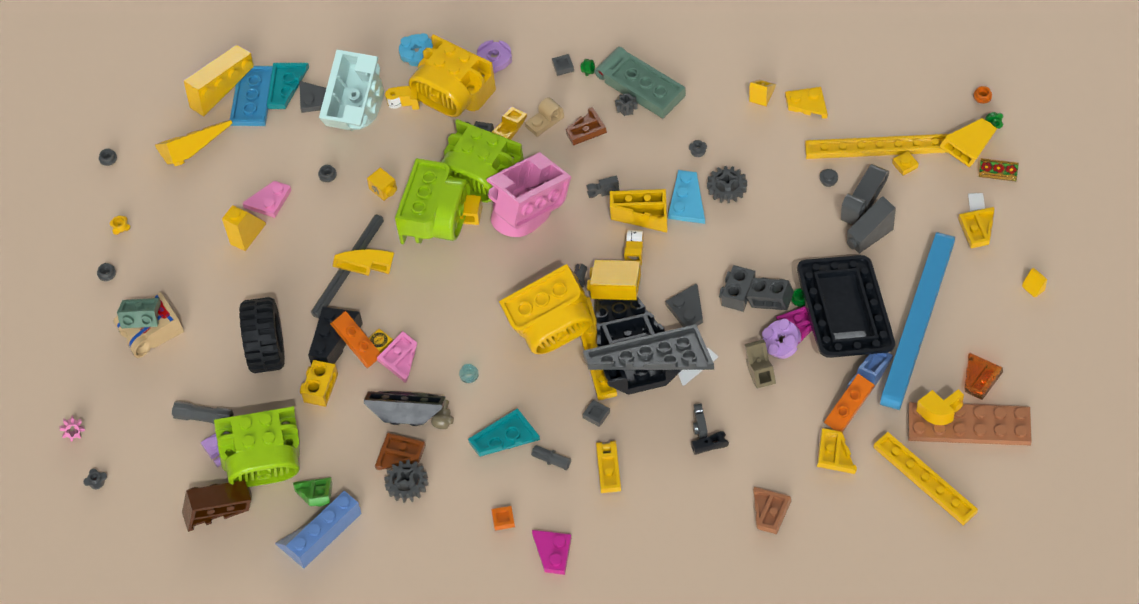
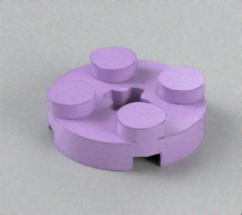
[477,40,512,74]
[762,319,801,359]

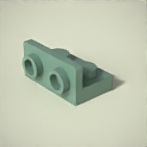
[117,298,161,329]

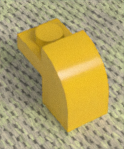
[916,389,964,425]

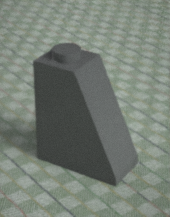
[847,196,896,254]

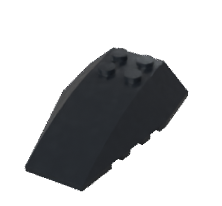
[596,297,682,395]

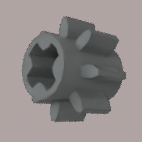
[615,93,638,116]

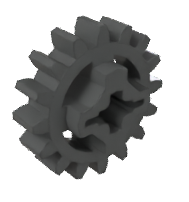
[707,166,747,203]
[384,460,428,503]

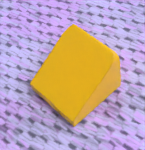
[1022,268,1047,297]

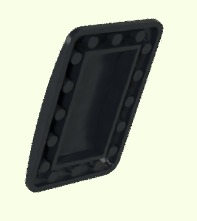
[797,255,895,358]

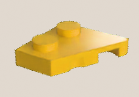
[785,87,828,119]
[817,428,857,474]

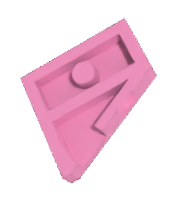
[243,181,291,218]
[377,331,417,383]

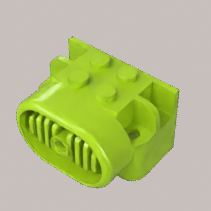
[441,119,524,203]
[395,158,471,244]
[214,406,300,487]

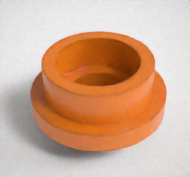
[974,86,992,104]

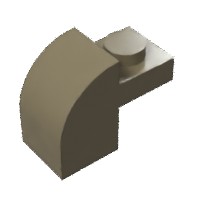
[745,339,776,389]

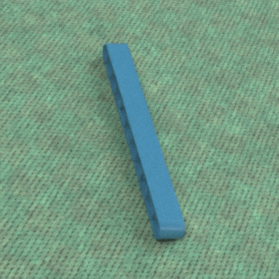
[880,232,955,410]

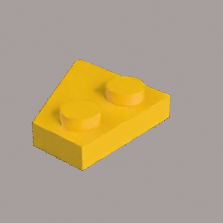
[958,207,995,248]

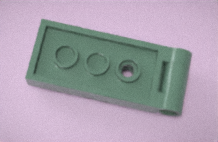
[594,47,686,119]

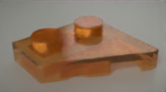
[965,353,1003,400]

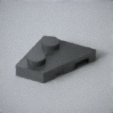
[299,81,326,113]
[665,284,703,327]

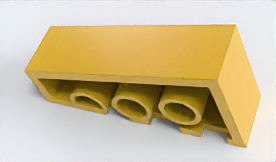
[184,45,254,117]

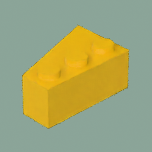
[610,189,667,233]

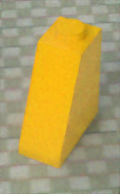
[939,118,997,168]
[222,205,266,251]

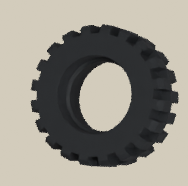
[239,297,285,373]

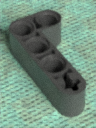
[841,164,889,225]

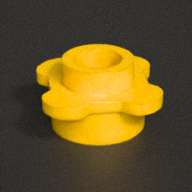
[109,216,130,235]

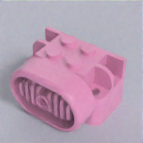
[487,152,571,237]

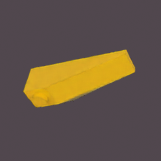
[155,120,232,166]

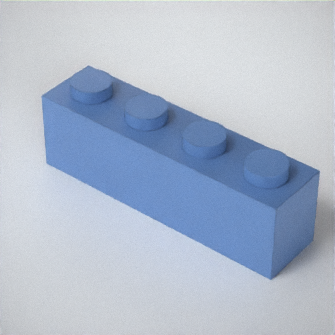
[275,491,362,568]

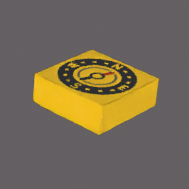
[369,329,393,353]

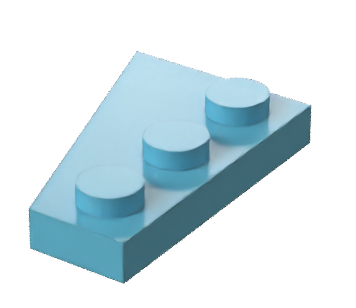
[668,170,705,224]

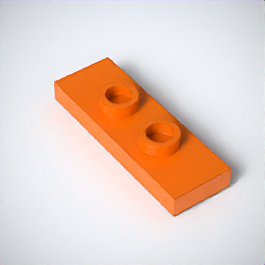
[330,311,381,368]
[824,374,875,433]

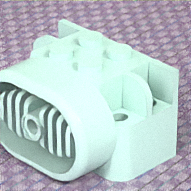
[319,50,384,131]

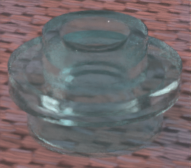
[459,364,479,383]

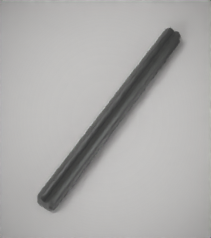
[311,214,384,318]

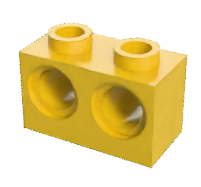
[300,360,338,407]

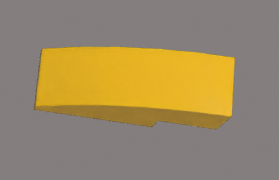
[332,249,394,276]

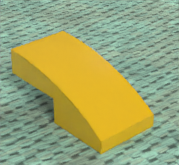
[492,107,527,140]

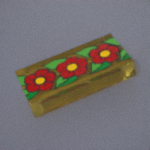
[979,158,1019,181]

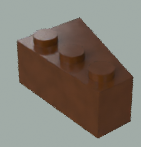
[182,480,251,532]

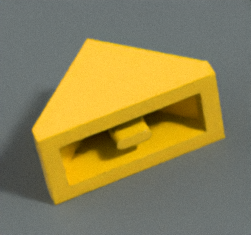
[749,79,776,107]

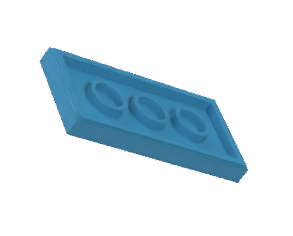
[230,66,273,126]

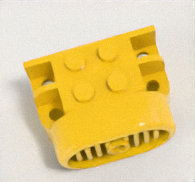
[409,34,496,117]
[499,264,593,355]

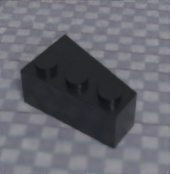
[308,307,363,365]

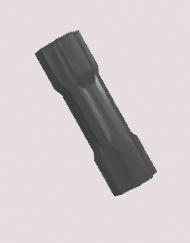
[172,401,234,424]

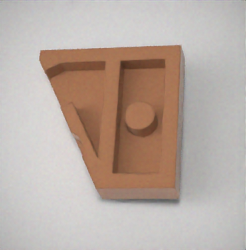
[753,487,792,534]

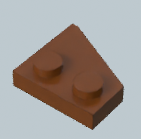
[566,107,607,146]
[375,433,426,470]

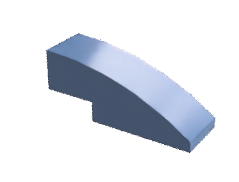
[846,353,893,399]

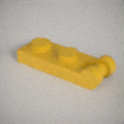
[596,440,621,493]

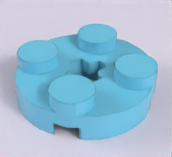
[399,33,433,66]

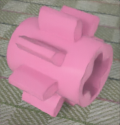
[59,415,85,442]

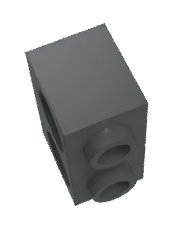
[719,265,755,312]
[747,278,794,310]

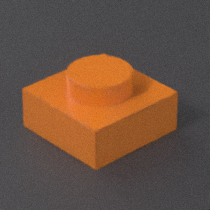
[491,506,515,531]

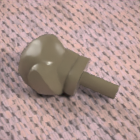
[431,400,454,429]

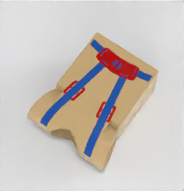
[113,292,184,358]

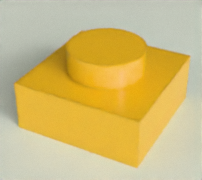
[892,151,919,176]

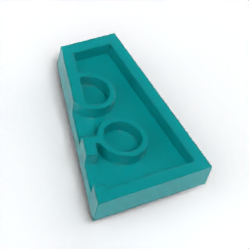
[267,63,309,109]
[468,408,540,457]

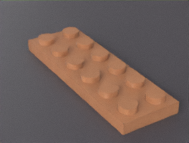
[908,402,1032,446]

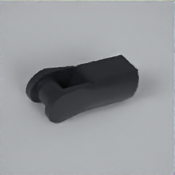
[691,431,729,455]

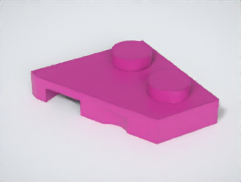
[532,530,572,575]

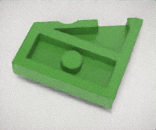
[293,477,333,507]

